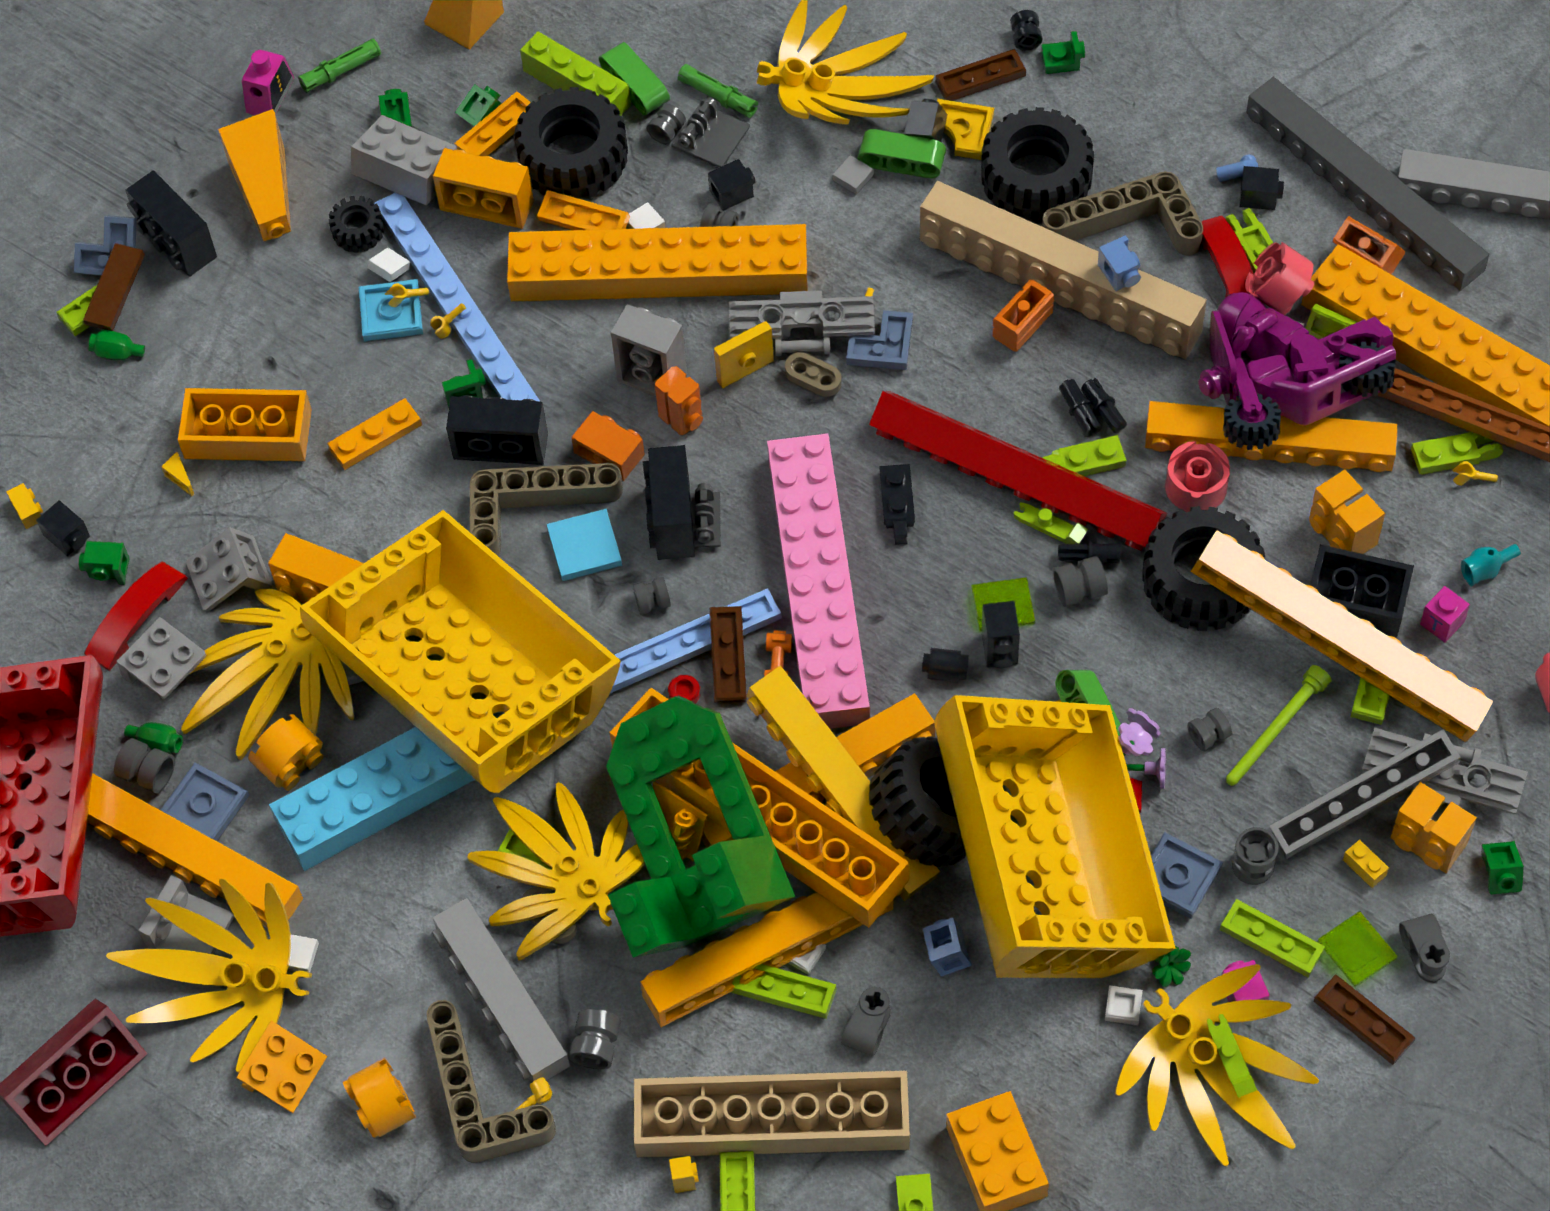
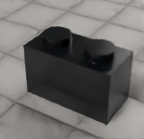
[981,601,1020,669]

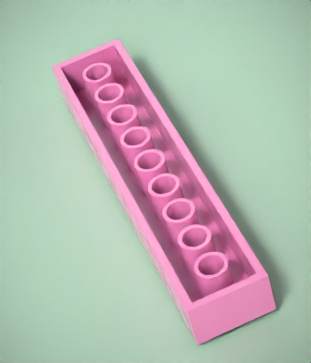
[767,433,870,729]

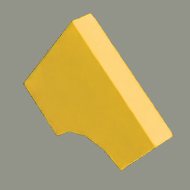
[937,99,994,160]

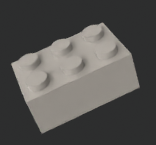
[351,115,457,205]
[611,304,687,396]

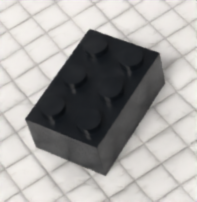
[125,170,217,277]
[446,395,548,465]
[643,445,695,560]
[1310,544,1414,638]

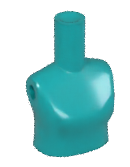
[1461,544,1521,587]

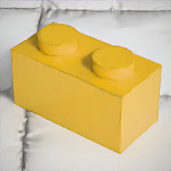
[6,483,43,529]
[1343,839,1389,888]
[669,1156,699,1193]

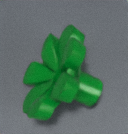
[1152,946,1191,987]

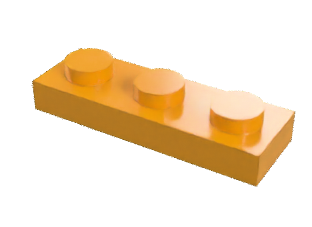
[454,91,531,156]
[537,190,630,230]
[327,398,422,470]

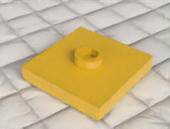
[714,321,774,389]

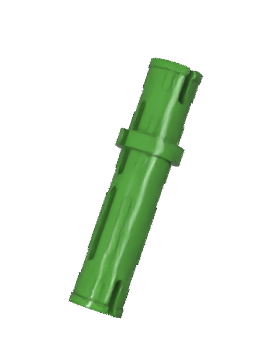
[298,38,381,93]
[677,64,758,118]

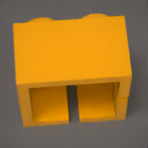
[1309,469,1385,554]
[1390,782,1477,873]

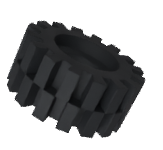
[328,196,385,253]

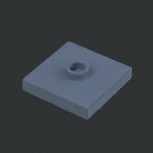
[160,763,249,841]
[1151,832,1223,919]

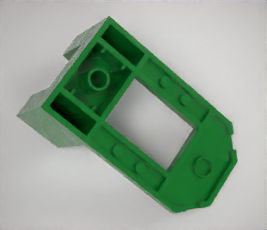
[606,696,795,958]

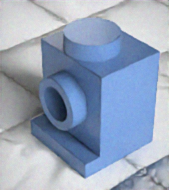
[1097,235,1141,291]
[923,918,972,976]

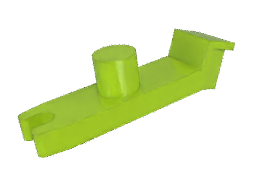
[1014,502,1088,544]
[1207,1014,1257,1098]

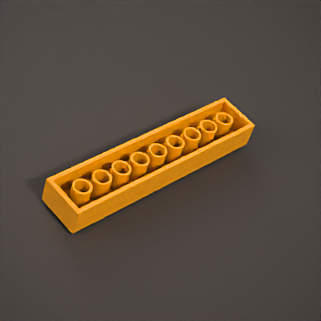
[507,224,808,302]
[1301,244,1550,427]
[609,688,909,928]

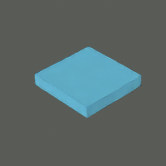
[358,279,423,342]
[547,509,622,581]

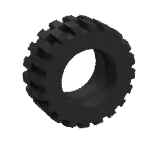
[514,87,628,199]
[981,107,1094,222]
[1142,506,1265,631]
[869,737,966,867]

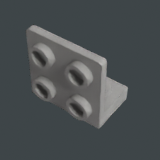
[186,527,272,611]
[117,617,206,699]
[138,875,234,954]

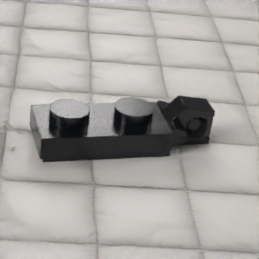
[879,464,915,545]

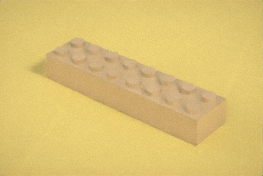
[634,1071,910,1158]

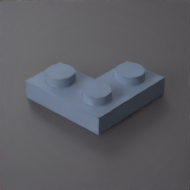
[74,215,137,275]
[846,310,913,370]

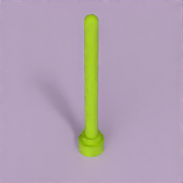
[1226,665,1332,786]

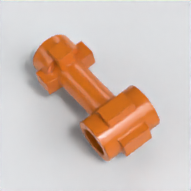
[764,630,793,677]

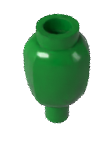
[88,330,145,360]
[124,722,183,754]

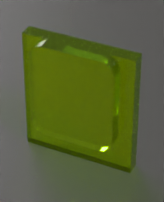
[971,577,1035,631]
[1317,911,1398,987]

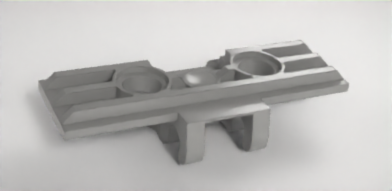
[729,291,875,356]
[1362,728,1528,815]

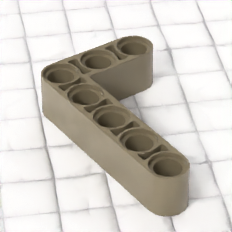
[1042,171,1203,256]
[470,463,623,556]
[427,1000,556,1163]

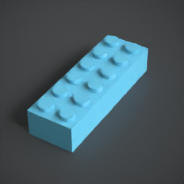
[269,727,475,871]

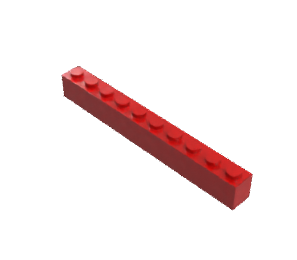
[869,391,1167,551]

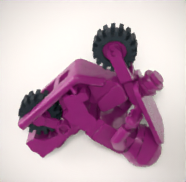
[1198,292,1396,450]

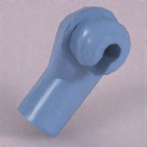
[1216,154,1258,182]

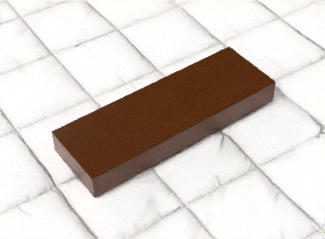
[935,49,1026,101]
[83,243,145,331]
[709,606,747,703]
[1313,974,1415,1065]

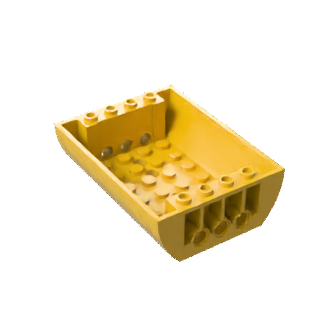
[300,510,621,793]
[934,695,1176,978]

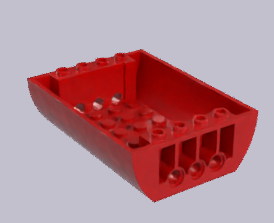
[0,655,103,937]

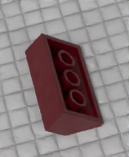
[0,998,148,1146]

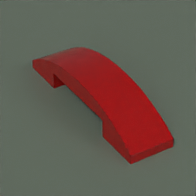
[1201,215,1263,303]
[84,561,188,671]

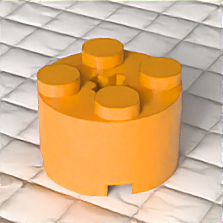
[248,714,324,791]
[343,1057,416,1138]

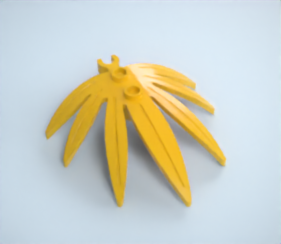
[756,0,934,124]
[181,589,354,760]
[467,782,645,961]
[106,879,312,1072]
[1115,964,1319,1166]

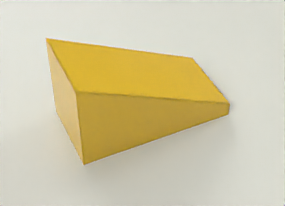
[161,452,194,496]

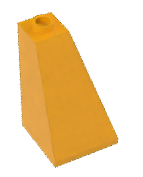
[424,0,504,50]
[218,109,291,242]

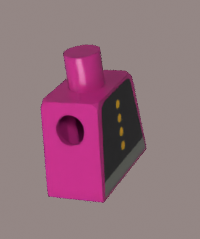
[242,49,294,115]

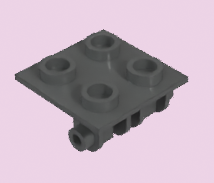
[671,97,750,167]
[690,483,721,548]

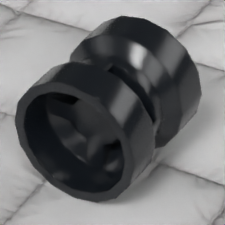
[1010,10,1043,51]

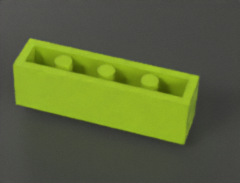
[520,31,631,116]

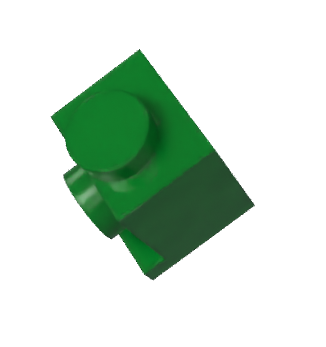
[79,541,130,585]

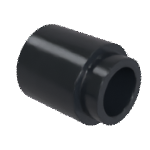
[922,647,969,682]

